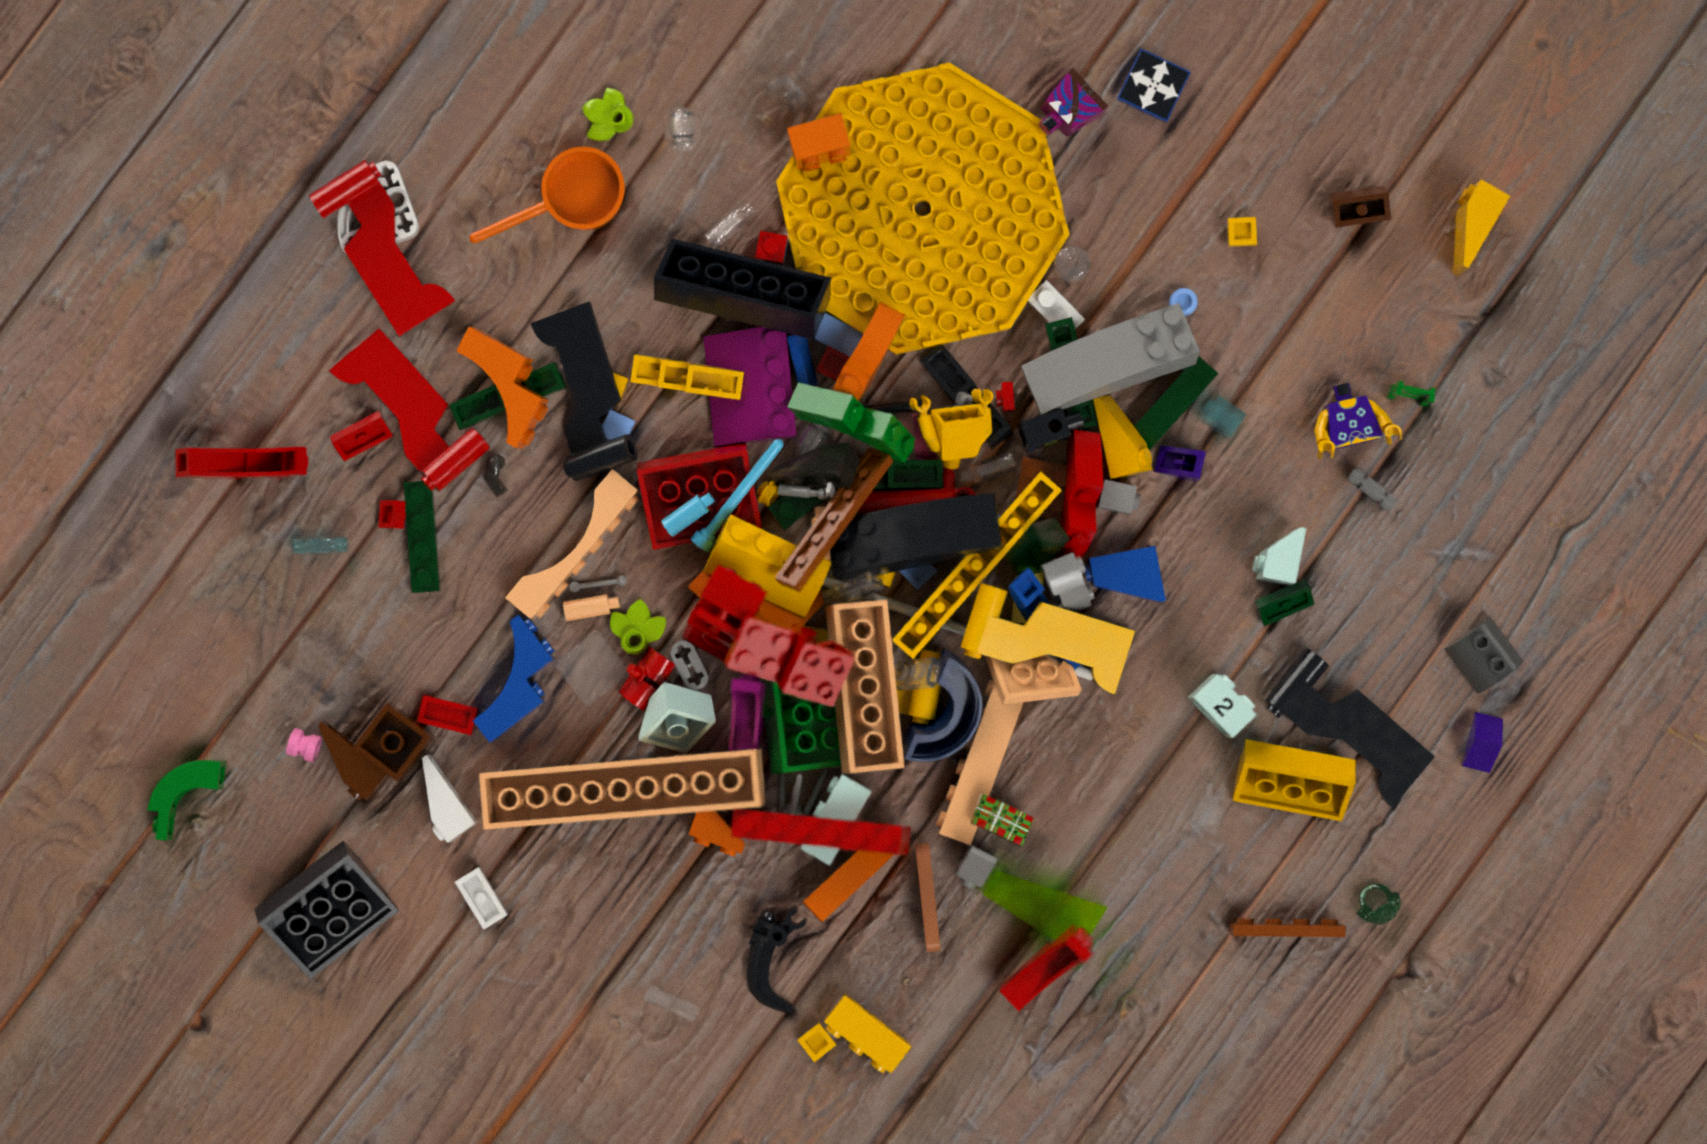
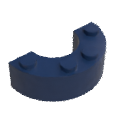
[902,648,982,762]

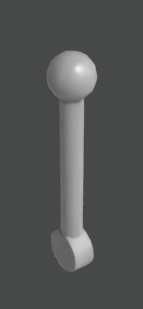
[569,575,627,592]

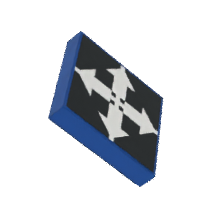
[1117,49,1191,123]

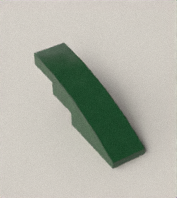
[449,362,567,430]
[827,460,943,490]

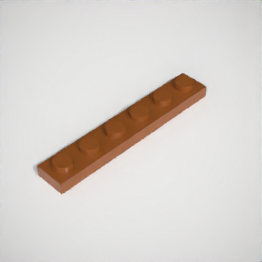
[775,447,893,592]

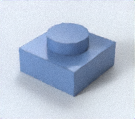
[899,564,937,591]

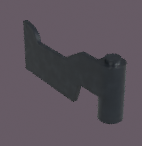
[530,302,638,481]
[1265,649,1435,808]

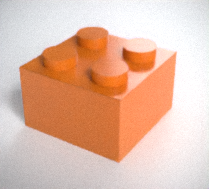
[787,113,851,172]

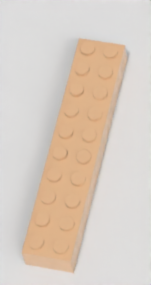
[479,749,766,830]

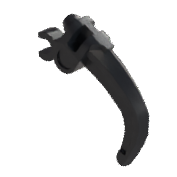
[747,906,807,1014]

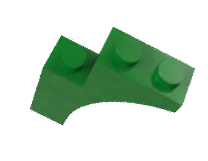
[787,383,916,463]

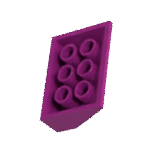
[703,327,797,447]

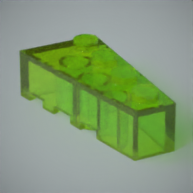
[982,869,1108,940]

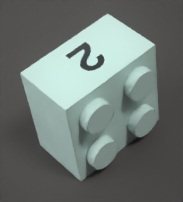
[1187,674,1257,738]

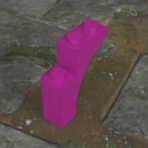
[728,674,766,752]

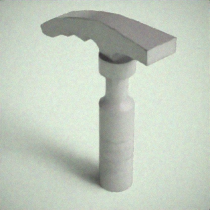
[778,482,836,503]

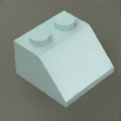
[1252,527,1306,586]
[638,682,716,753]

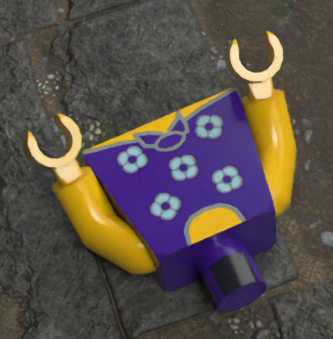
[1314,383,1402,459]

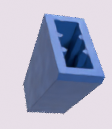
[1084,546,1166,603]

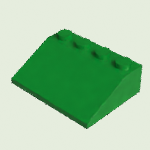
[760,678,841,774]

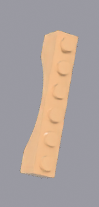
[505,469,640,620]

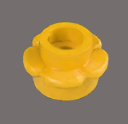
[756,480,780,507]

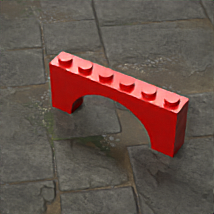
[731,809,911,855]

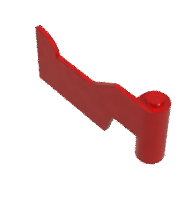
[309,160,456,337]
[328,328,490,492]

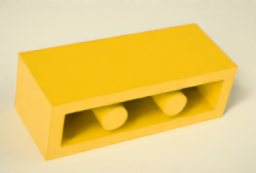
[824,993,912,1073]

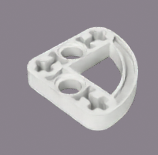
[337,161,420,254]

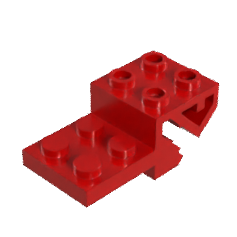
[682,564,768,662]
[724,614,855,707]

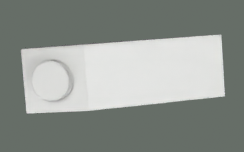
[422,754,478,843]

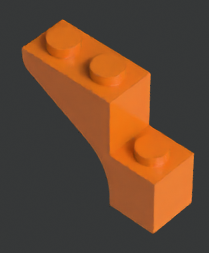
[688,810,745,857]

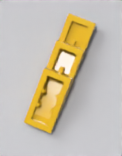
[630,354,744,400]

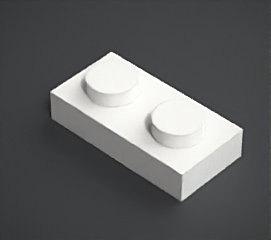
[1028,280,1085,329]
[455,867,509,930]

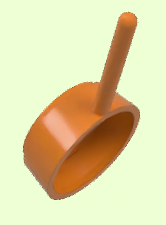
[469,146,625,244]

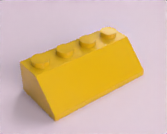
[703,515,831,618]
[1232,739,1356,821]

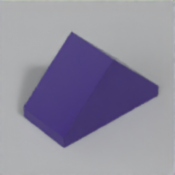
[1154,445,1206,482]
[1462,712,1503,773]

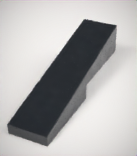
[920,344,1013,450]

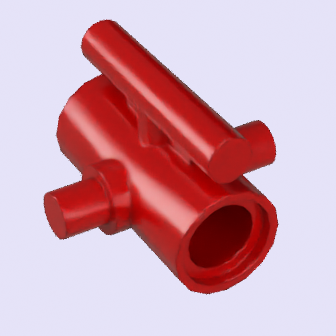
[618,647,676,711]

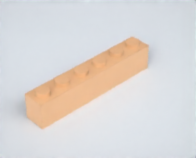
[936,680,1024,846]

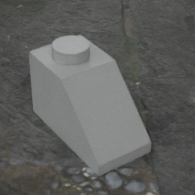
[956,845,998,890]

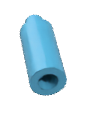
[661,492,715,537]

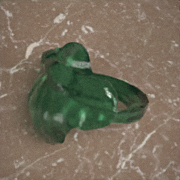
[1357,883,1401,925]

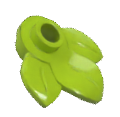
[582,88,634,141]
[610,599,666,655]

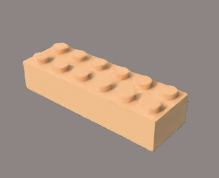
[825,600,904,774]

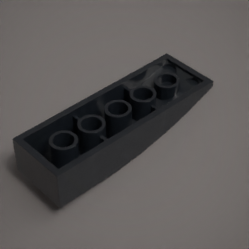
[830,493,1003,583]

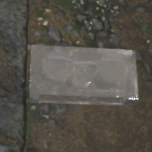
[894,657,941,690]

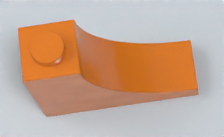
[833,302,906,401]

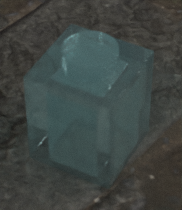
[1200,396,1247,439]

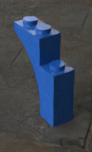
[473,615,555,743]

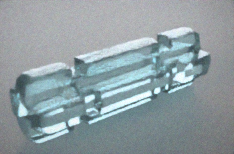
[292,537,348,554]

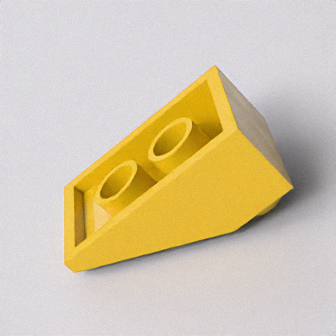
[1453,179,1510,276]

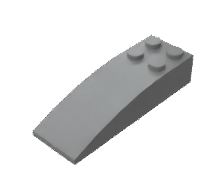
[1021,303,1200,415]

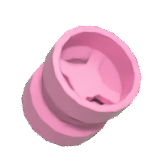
[286,728,322,763]

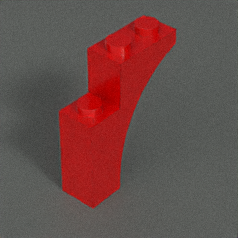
[1054,430,1104,559]
[175,446,309,480]
[999,924,1093,1012]

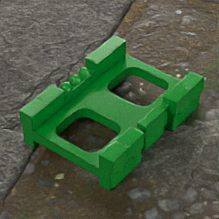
[1387,381,1436,407]

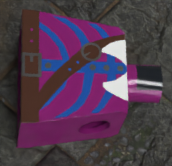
[1039,68,1108,136]

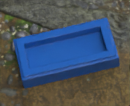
[787,335,819,387]

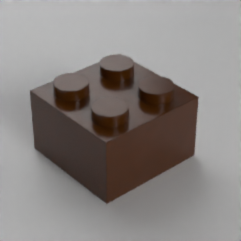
[352,703,436,781]

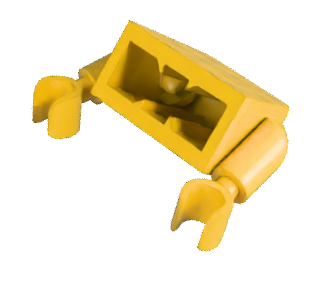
[910,389,993,469]

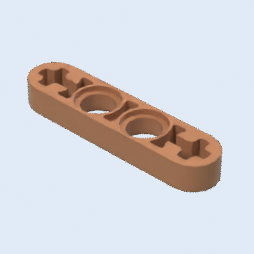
[915,842,941,953]

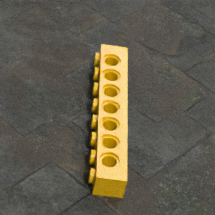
[892,472,1062,659]

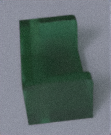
[1004,517,1070,576]

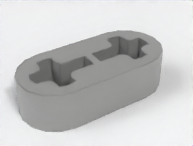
[671,641,709,690]

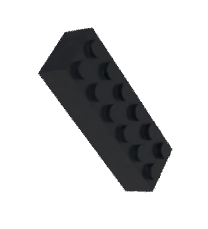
[654,238,831,340]

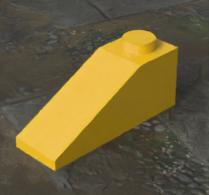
[1093,395,1152,479]

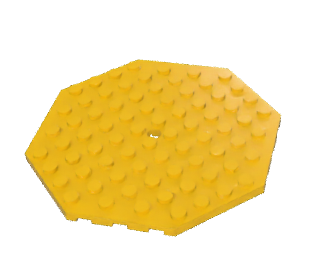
[776,62,1070,355]

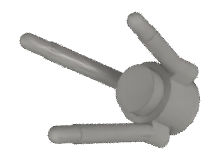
[778,769,828,816]

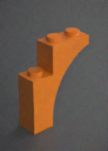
[456,327,549,449]

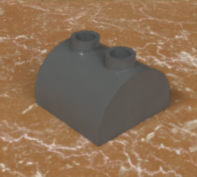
[1444,616,1523,693]

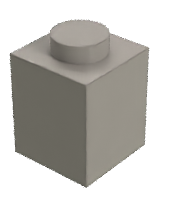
[1097,480,1141,515]

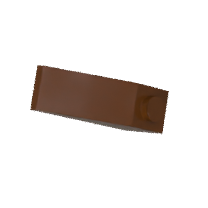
[318,722,389,801]

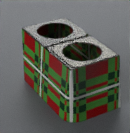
[971,793,1034,847]

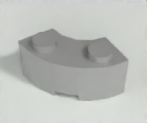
[1040,553,1095,612]

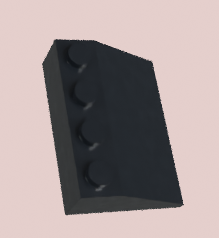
[255,840,399,979]

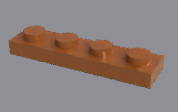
[1230,918,1346,937]

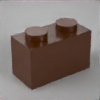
[1329,186,1391,228]

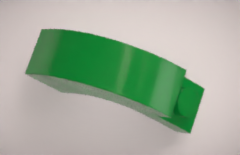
[147,760,226,841]

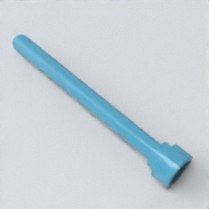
[690,439,784,552]

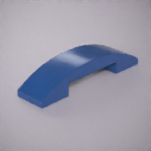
[1008,568,1081,670]

